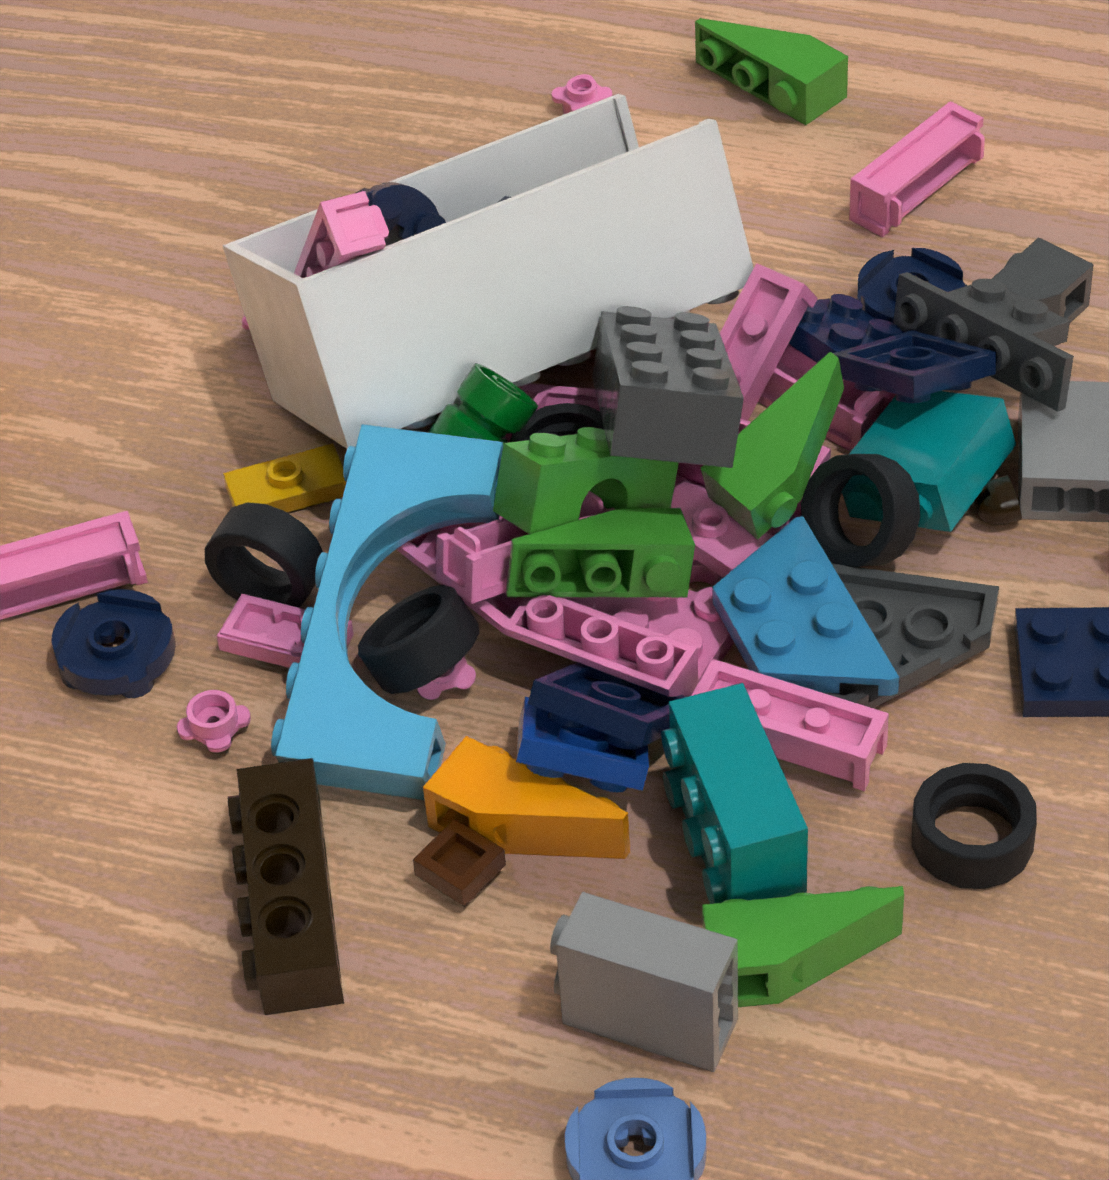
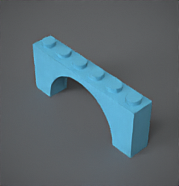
[271,424,503,800]

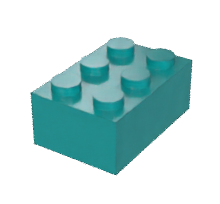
[661,683,808,904]

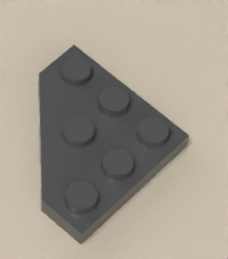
[822,564,999,708]

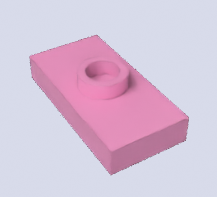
[671,479,773,578]
[217,594,354,668]

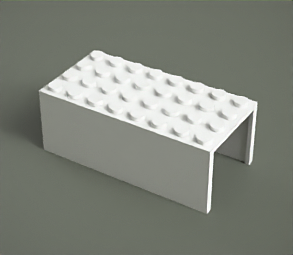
[223,94,754,449]

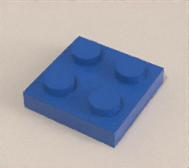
[516,697,649,792]

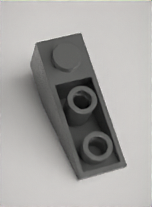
[992,237,1094,323]

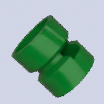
[429,363,538,443]

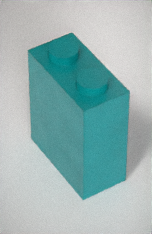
[842,391,1016,532]

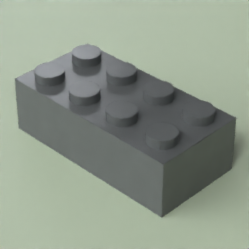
[592,306,744,468]

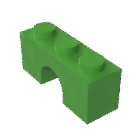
[493,427,679,534]

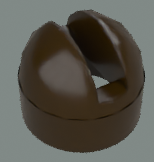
[974,475,1022,526]

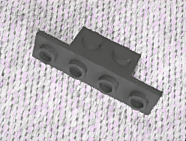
[893,272,1074,412]

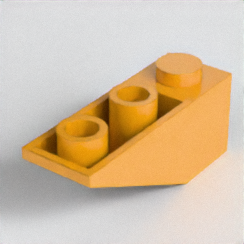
[423,736,630,859]

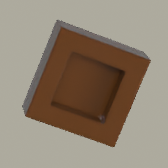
[413,819,506,906]

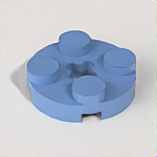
[565,1078,707,1180]

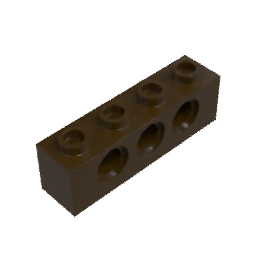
[228,758,344,1015]

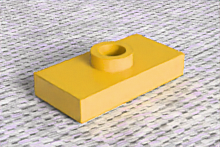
[223,443,347,512]

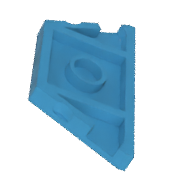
[712,516,899,696]

